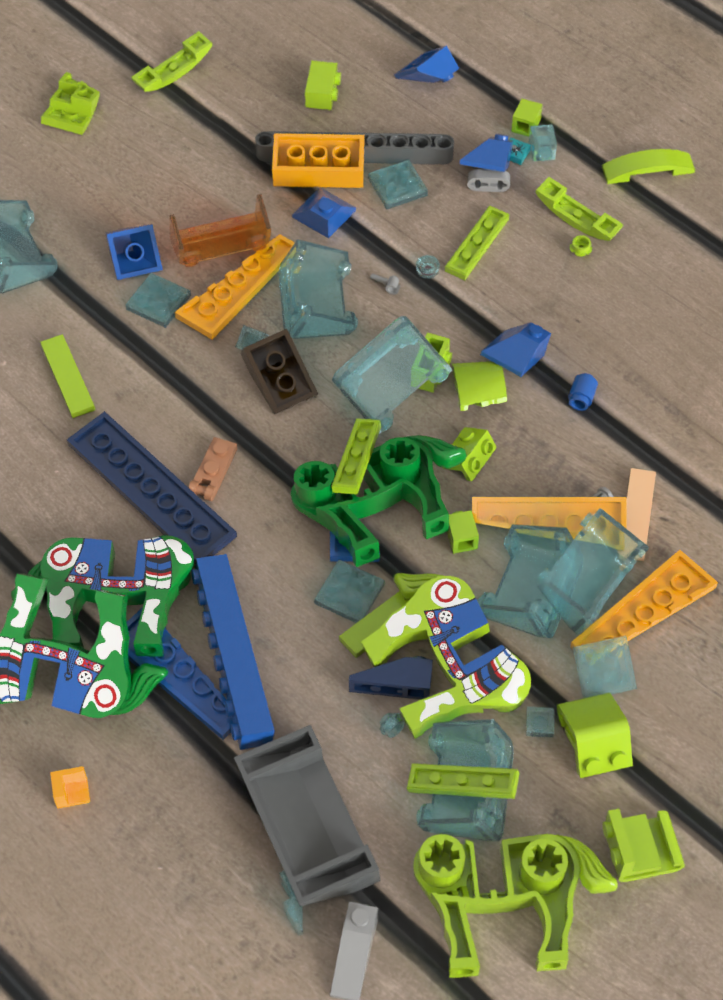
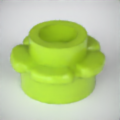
[569,235,592,257]

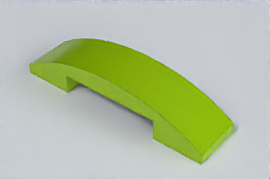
[131,31,213,92]
[602,149,695,184]
[535,177,624,241]

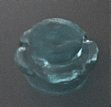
[380,713,405,738]

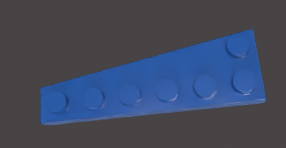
[127,607,233,740]

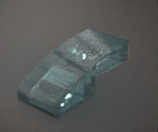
[279,870,304,936]

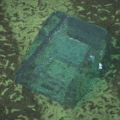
[235,325,269,350]

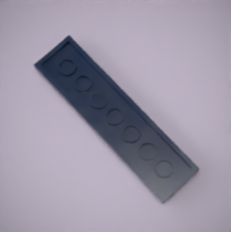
[67,411,237,565]

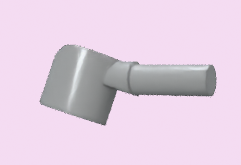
[370,273,400,295]

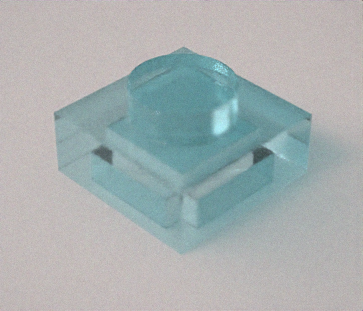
[526,707,554,737]

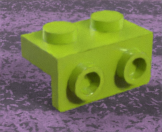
[443,427,496,481]

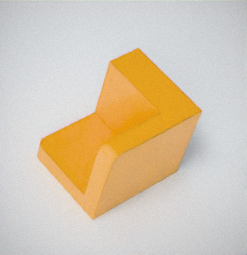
[50,766,90,809]

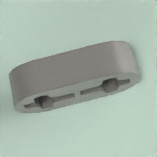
[467,169,510,192]

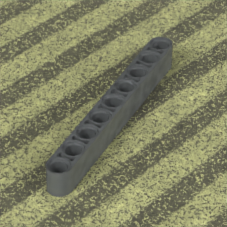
[255,131,454,165]

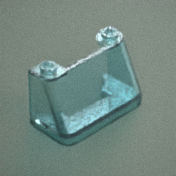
[0,200,57,294]
[279,239,358,339]
[332,316,452,434]
[536,508,650,636]
[478,524,582,638]
[416,719,514,841]

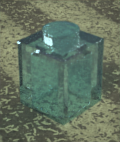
[529,124,557,162]

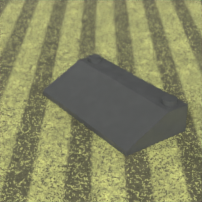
[234,725,380,906]

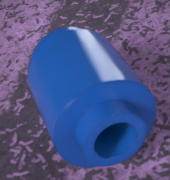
[568,373,598,411]

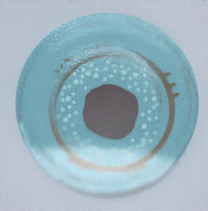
[416,255,440,278]

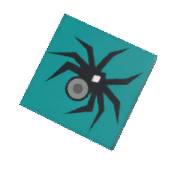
[509,138,531,165]

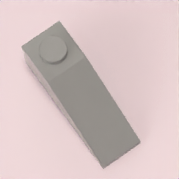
[330,902,378,1000]

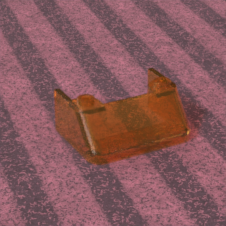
[169,194,271,267]

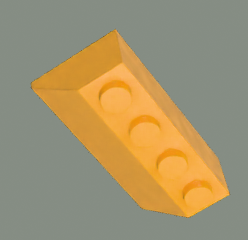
[272,133,364,188]

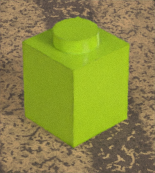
[511,98,542,138]
[447,510,479,554]

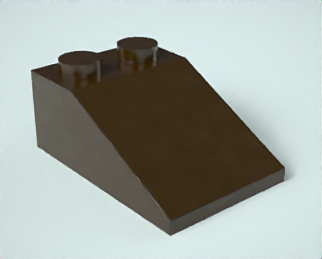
[240,329,318,415]

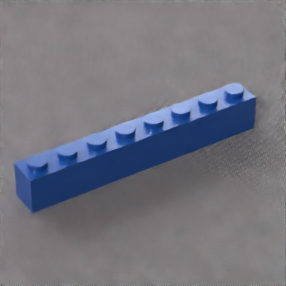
[191,554,275,750]

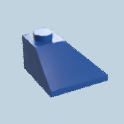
[394,46,459,83]
[460,134,513,172]
[292,187,356,238]
[105,224,163,280]
[480,322,551,377]

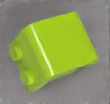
[557,692,633,779]
[602,808,685,882]

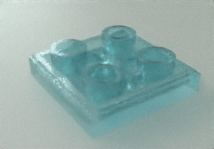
[368,160,428,209]
[125,273,191,328]
[314,560,385,623]
[573,636,637,698]

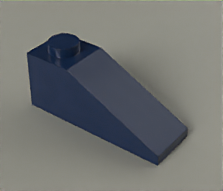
[349,656,433,700]

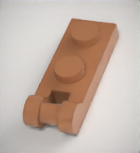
[188,437,238,501]

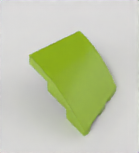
[41,72,100,135]
[452,361,507,411]

